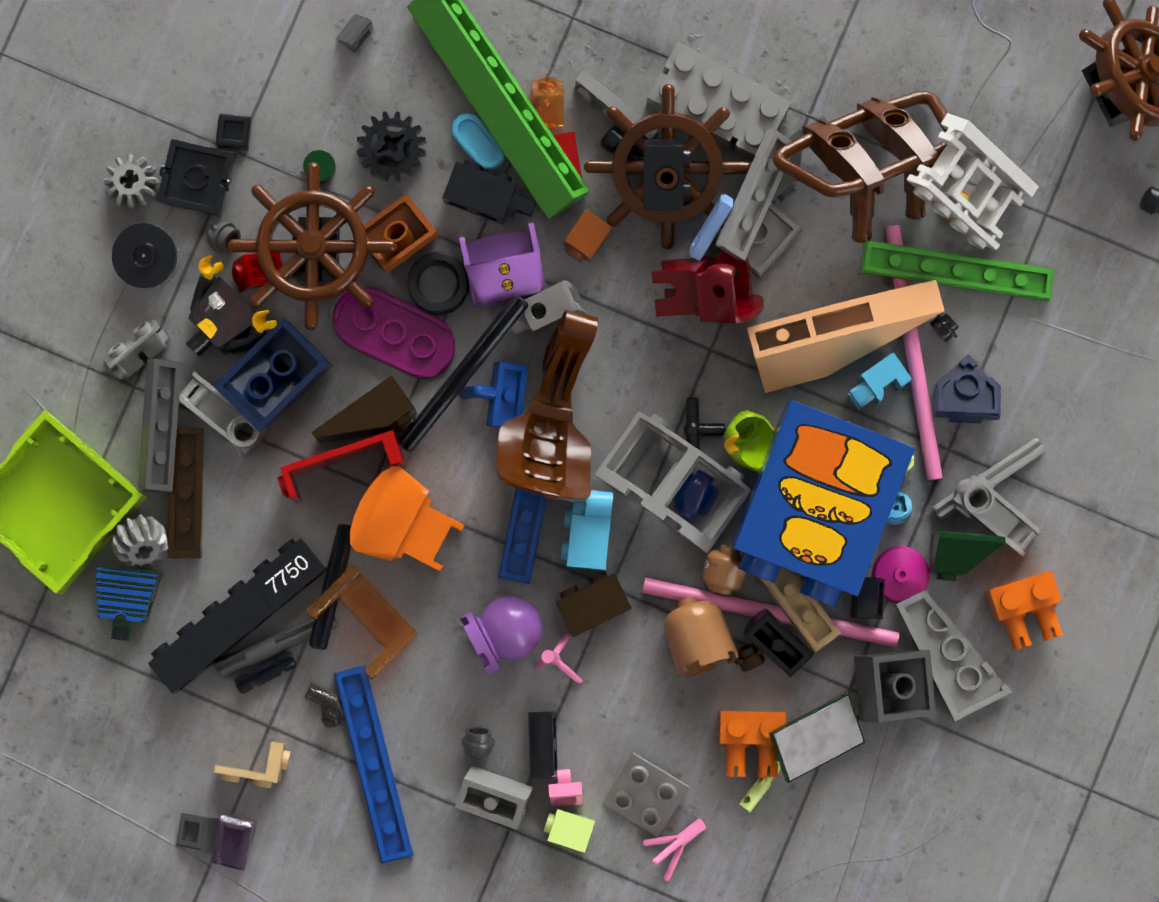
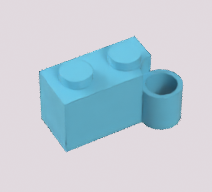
[561,490,613,571]

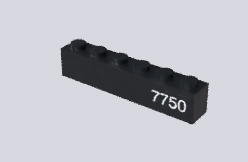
[148,538,327,694]

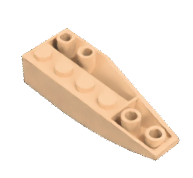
[747,280,945,394]

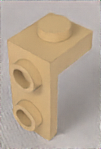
[213,741,291,788]

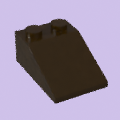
[311,375,417,443]

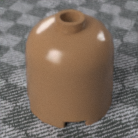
[663,597,739,678]

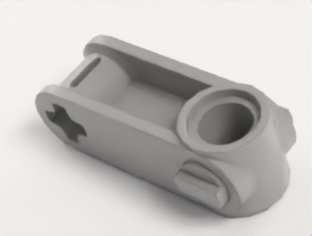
[179,371,267,455]
[953,474,1043,557]

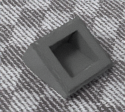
[337,14,373,53]
[176,813,221,851]

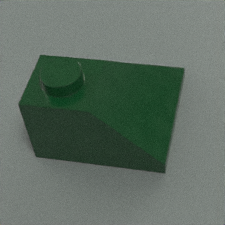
[929,531,1005,581]

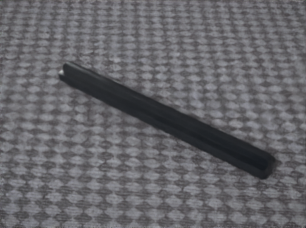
[398,295,528,452]

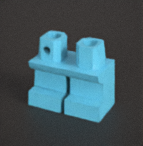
[847,352,912,410]

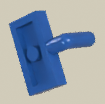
[459,361,528,428]

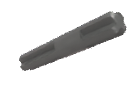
[215,616,338,677]

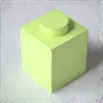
[543,808,595,853]

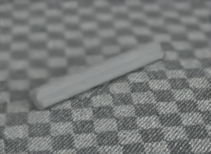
[932,438,1045,521]

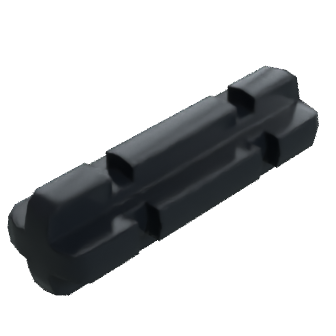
[234,652,297,694]

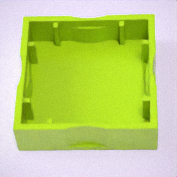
[0,410,147,595]

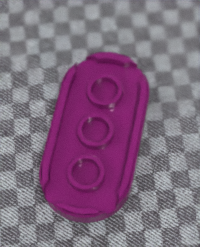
[333,286,456,379]

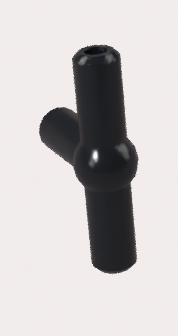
[684,398,726,450]

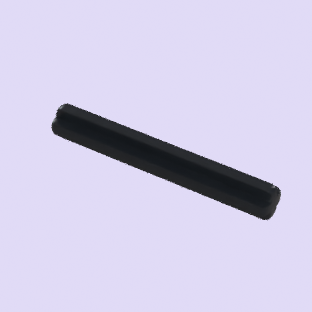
[309,524,351,650]

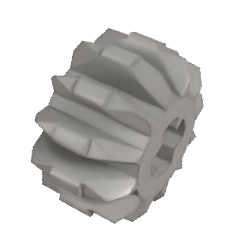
[103,154,159,210]
[111,514,168,569]

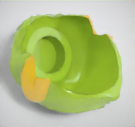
[724,410,774,473]

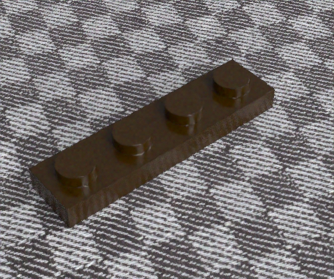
[168,428,204,558]

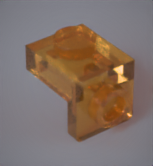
[532,76,564,128]

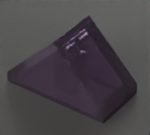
[213,813,258,871]

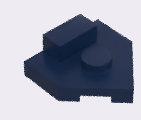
[934,354,1001,424]

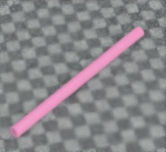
[884,225,943,481]
[642,577,899,648]

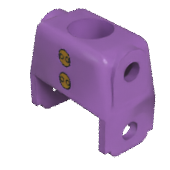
[459,223,546,308]

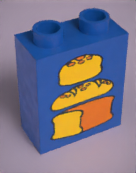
[730,400,915,607]

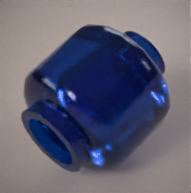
[672,469,719,519]

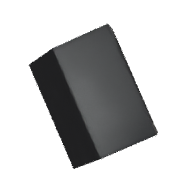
[851,577,885,620]

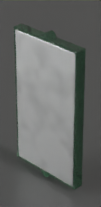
[769,693,865,783]

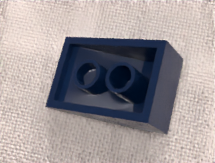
[214,317,333,432]

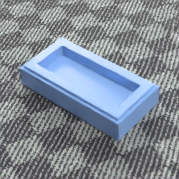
[689,194,733,261]

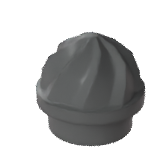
[207,222,241,253]
[462,727,495,760]

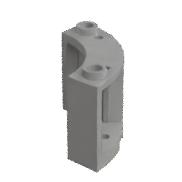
[594,411,752,554]

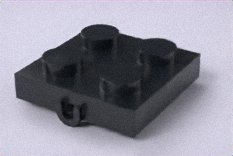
[156,139,235,217]

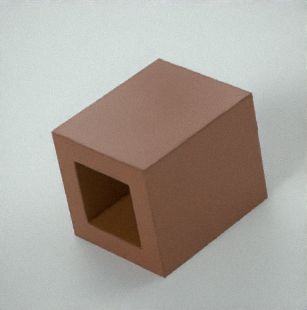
[564,209,613,263]

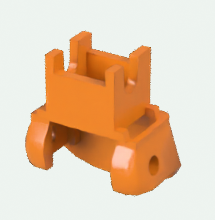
[350,466,465,572]

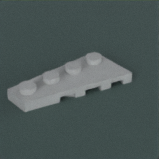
[895,590,1013,722]

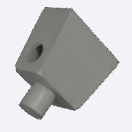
[511,280,587,335]

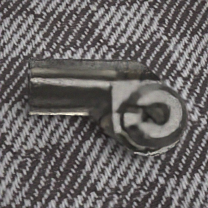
[305,683,343,728]

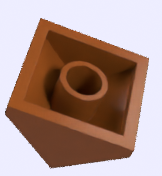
[364,193,439,273]

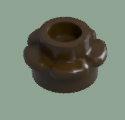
[734,643,766,671]

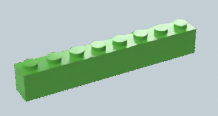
[407,0,590,219]

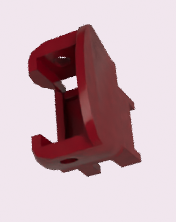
[651,251,764,324]

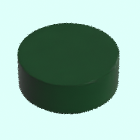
[303,150,336,184]

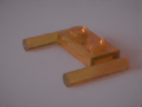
[306,565,418,680]

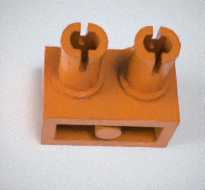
[984,570,1064,651]
[718,711,786,778]

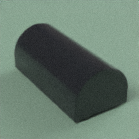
[744,608,814,678]
[528,711,558,778]

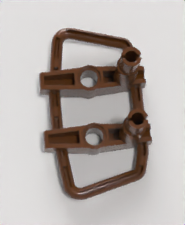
[773,91,948,243]

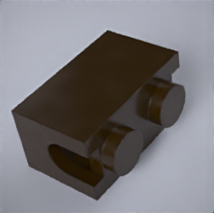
[556,571,632,637]

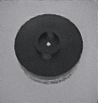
[112,223,180,289]

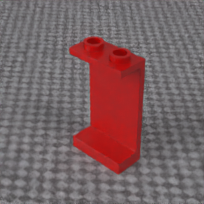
[277,430,406,503]

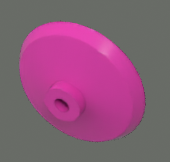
[872,546,930,604]

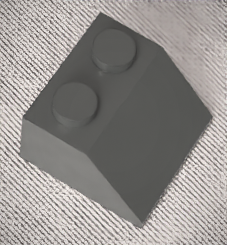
[854,650,936,723]

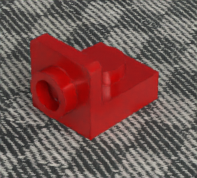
[231,253,282,293]

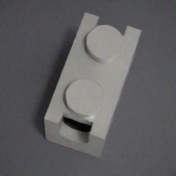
[455,766,534,830]

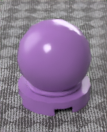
[459,596,543,675]

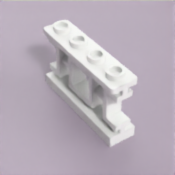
[907,113,1039,251]

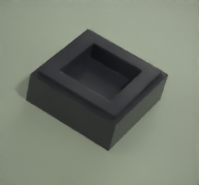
[215,113,252,150]

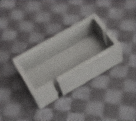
[646,42,791,162]

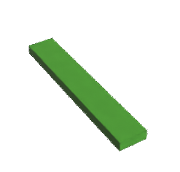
[860,240,1054,302]

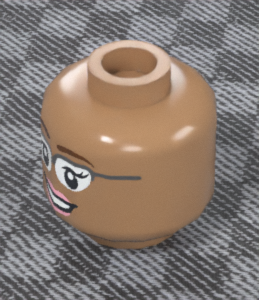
[702,545,746,595]

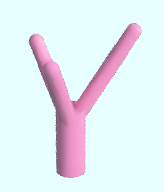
[535,633,583,684]
[642,818,707,881]

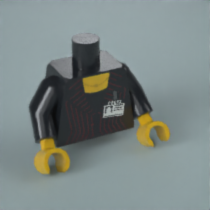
[186,255,277,357]

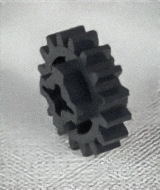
[357,111,426,182]

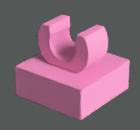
[548,769,583,807]

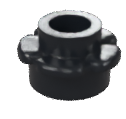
[930,313,959,343]

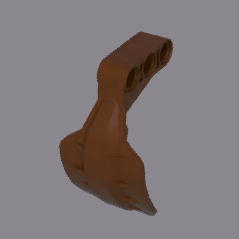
[495,310,598,502]

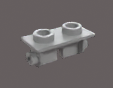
[105,319,170,380]

